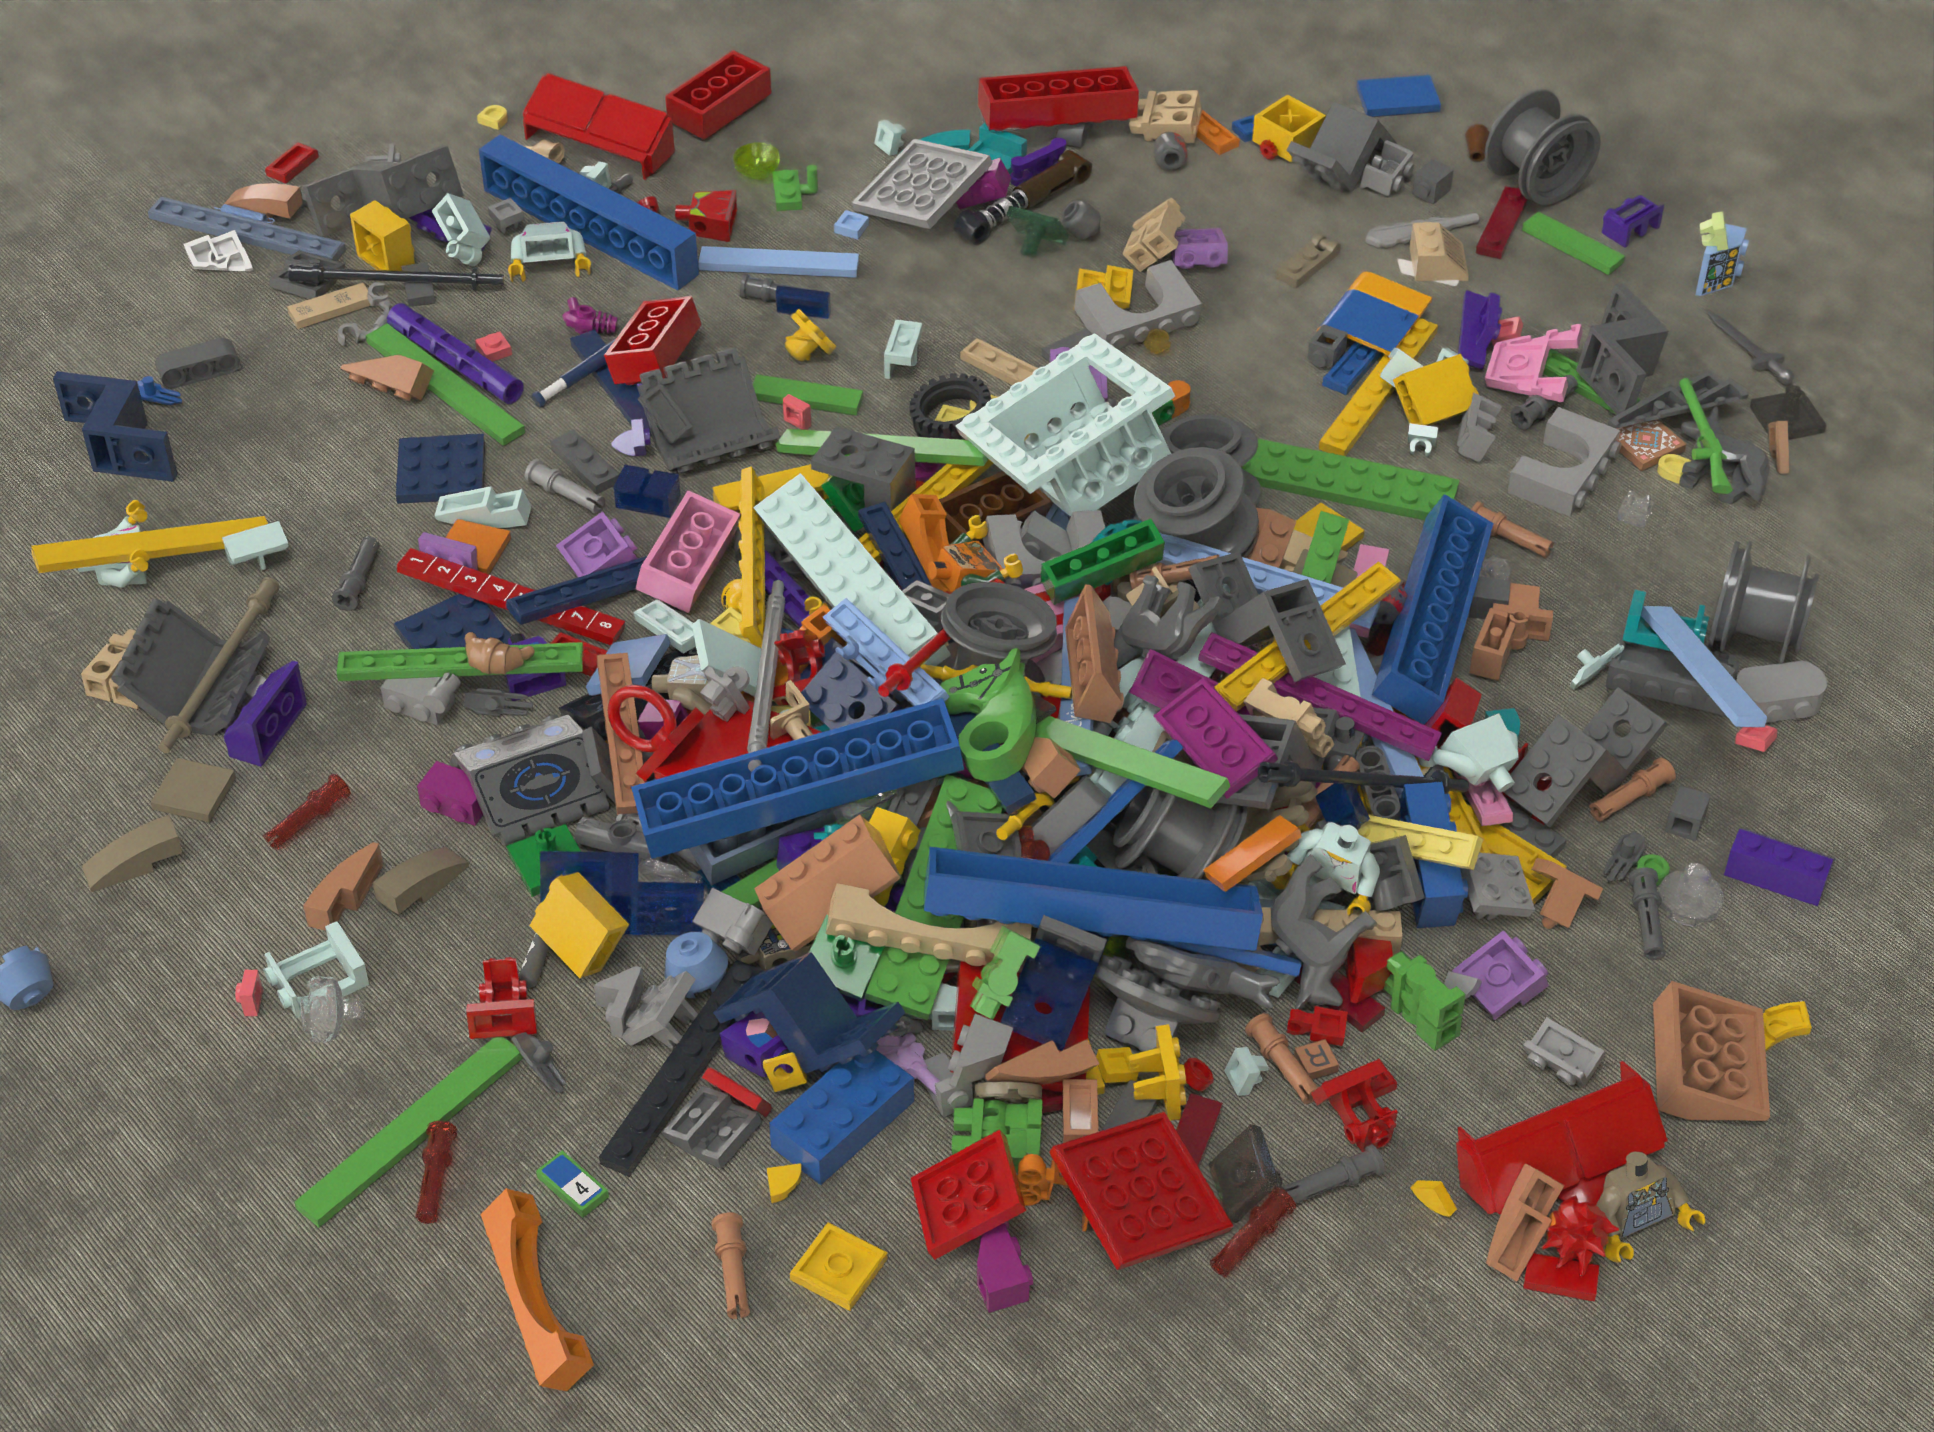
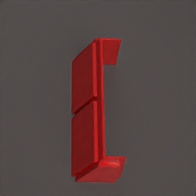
[523,73,675,180]
[1456,1061,1668,1215]

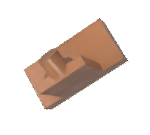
[1493,583,1553,641]
[1531,858,1603,929]

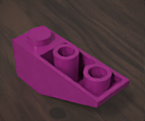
[977,1221,1033,1313]

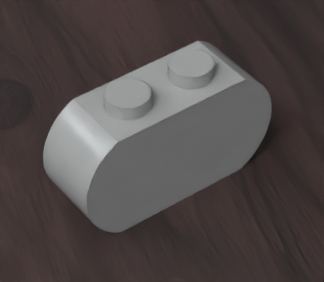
[1736,661,1827,722]

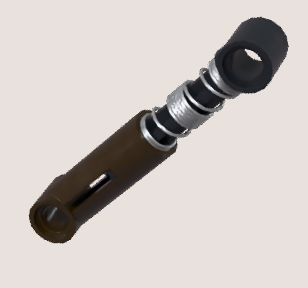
[954,150,1093,245]

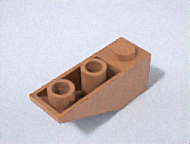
[340,355,434,401]
[1021,737,1081,798]

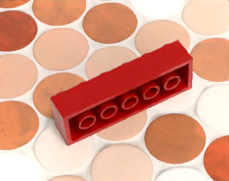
[978,66,1139,131]

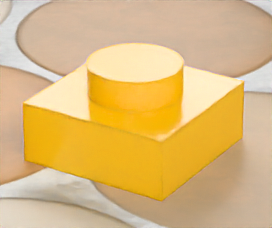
[1096,1047,1139,1083]

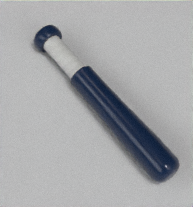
[531,338,616,408]

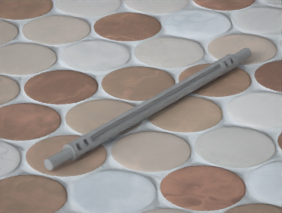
[747,580,785,772]

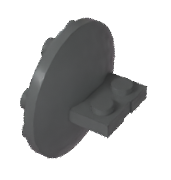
[1093,955,1221,1052]

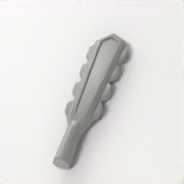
[1365,213,1479,248]

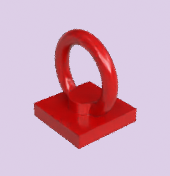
[608,685,705,781]

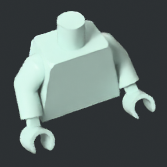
[1419,714,1519,793]

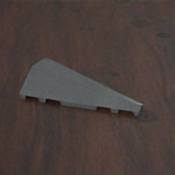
[1608,370,1749,428]

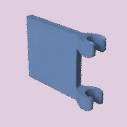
[835,635,905,702]

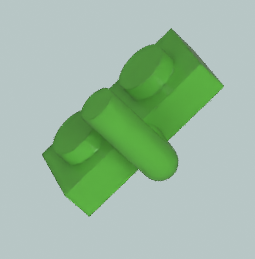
[772,165,818,211]

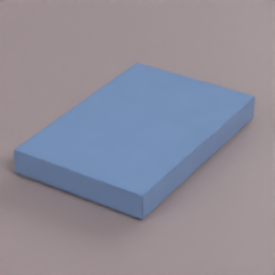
[586,634,671,696]

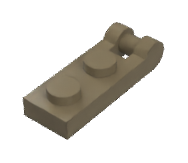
[1275,233,1341,288]

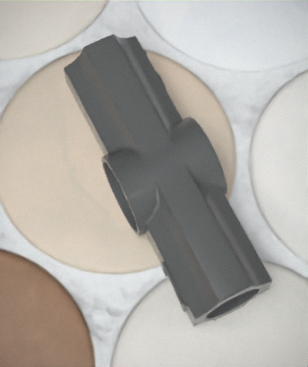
[575,817,670,866]

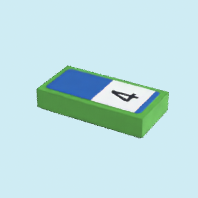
[536,1150,609,1218]

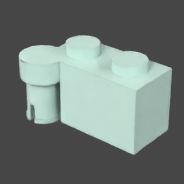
[432,193,491,267]

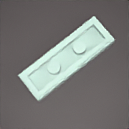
[633,600,696,653]

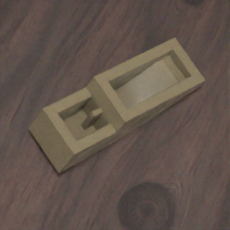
[82,815,182,892]
[373,847,469,915]

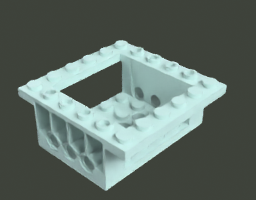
[955,333,1176,516]

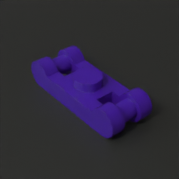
[1010,138,1066,186]

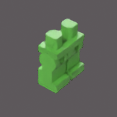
[970,926,1040,1020]
[1384,951,1465,1051]
[952,1098,1042,1173]

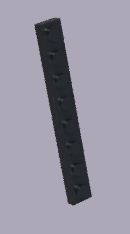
[599,959,764,1177]

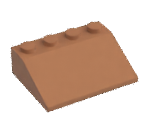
[1653,981,1770,1121]

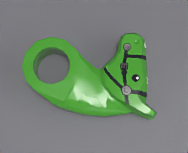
[940,648,1036,782]

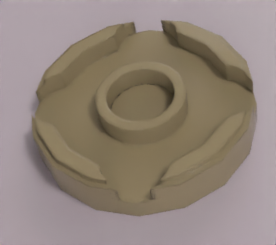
[975,1082,1042,1103]

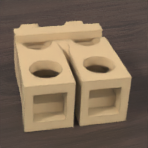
[1129,90,1202,143]
[1123,198,1186,272]
[81,629,139,709]
[1244,678,1334,758]

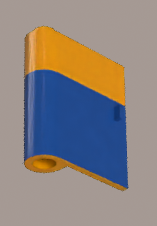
[1316,271,1432,355]

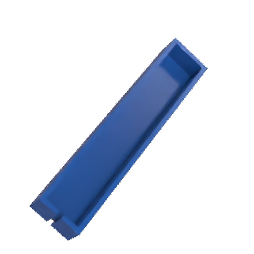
[924,847,1263,952]

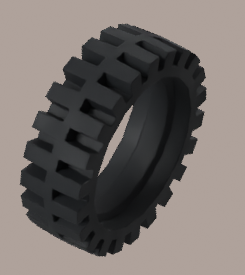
[909,373,992,440]

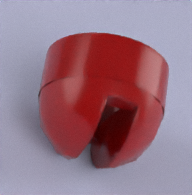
[637,196,659,214]

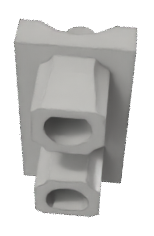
[700,666,750,722]

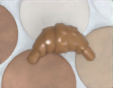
[465,632,535,674]

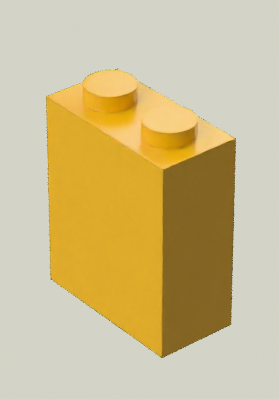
[1393,354,1479,426]
[529,872,629,978]

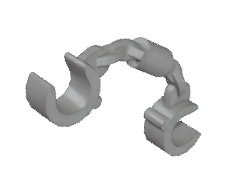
[338,282,390,346]

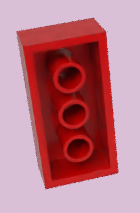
[665,50,772,140]
[604,296,702,385]

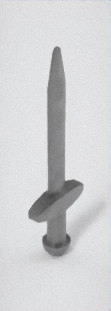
[1707,311,1794,385]

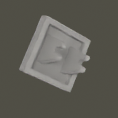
[1461,852,1535,920]
[621,971,698,1048]

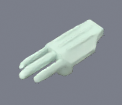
[1570,644,1624,690]

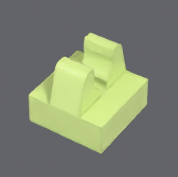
[1700,211,1728,251]

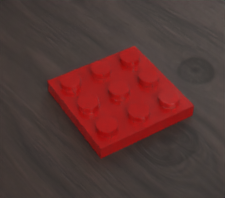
[910,1129,1026,1260]

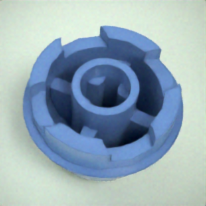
[664,932,728,998]
[0,946,53,1010]

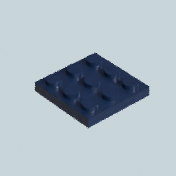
[396,434,485,504]
[394,594,512,680]

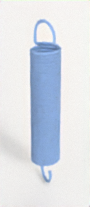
[214,204,275,223]

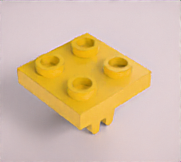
[1128,1024,1186,1121]

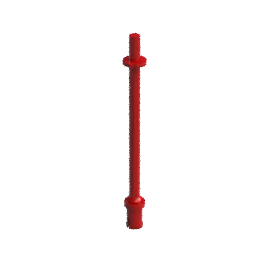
[878,579,1005,697]

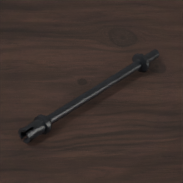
[288,263,504,291]
[1258,761,1469,794]

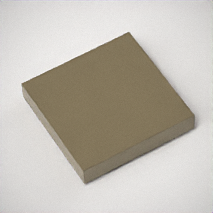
[150,758,236,822]

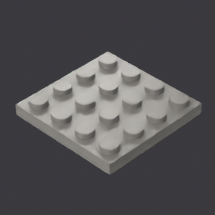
[851,139,993,229]

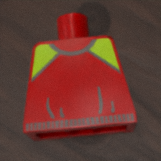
[675,190,738,242]

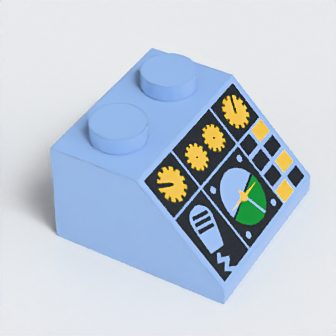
[1695,224,1749,296]

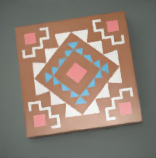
[1616,419,1686,471]

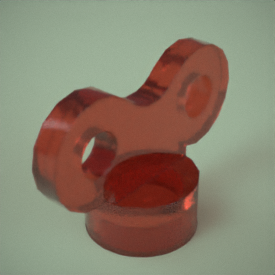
[1018,824,1050,861]

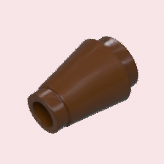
[1465,124,1490,162]

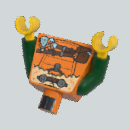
[927,515,1023,592]

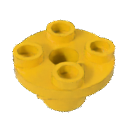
[785,309,837,361]

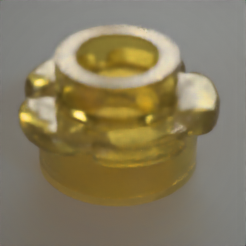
[1144,329,1171,354]

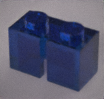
[613,464,681,518]

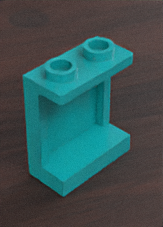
[968,123,1027,175]
[1622,589,1709,651]

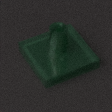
[1006,206,1069,258]

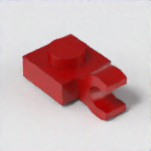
[1286,1006,1348,1046]

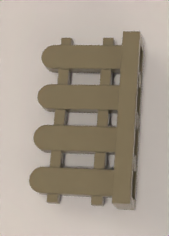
[1235,781,1317,885]

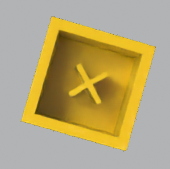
[1252,94,1326,162]
[350,200,415,271]

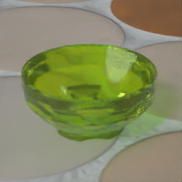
[733,142,780,180]

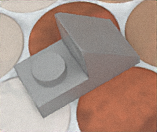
[594,966,644,1038]

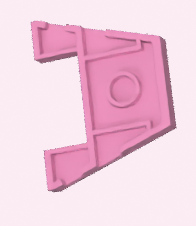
[1485,324,1583,402]

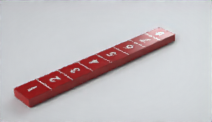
[397,548,625,645]

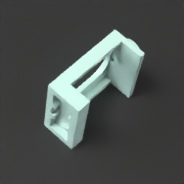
[263,921,369,1018]

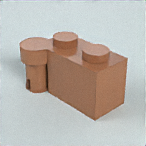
[1469,608,1529,681]

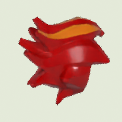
[1542,1195,1619,1276]

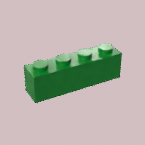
[1041,518,1165,605]

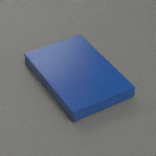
[1356,75,1441,117]

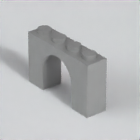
[1074,260,1202,350]
[1508,407,1622,517]
[983,510,1105,589]

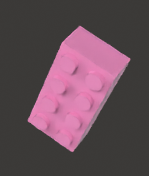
[635,490,741,613]

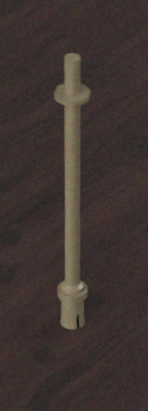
[158,577,280,753]

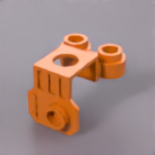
[1017,1154,1089,1231]

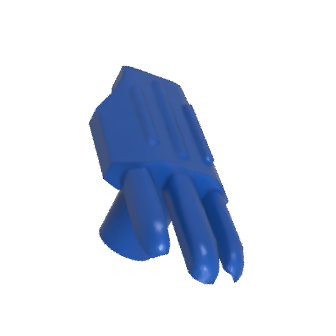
[137,376,182,405]

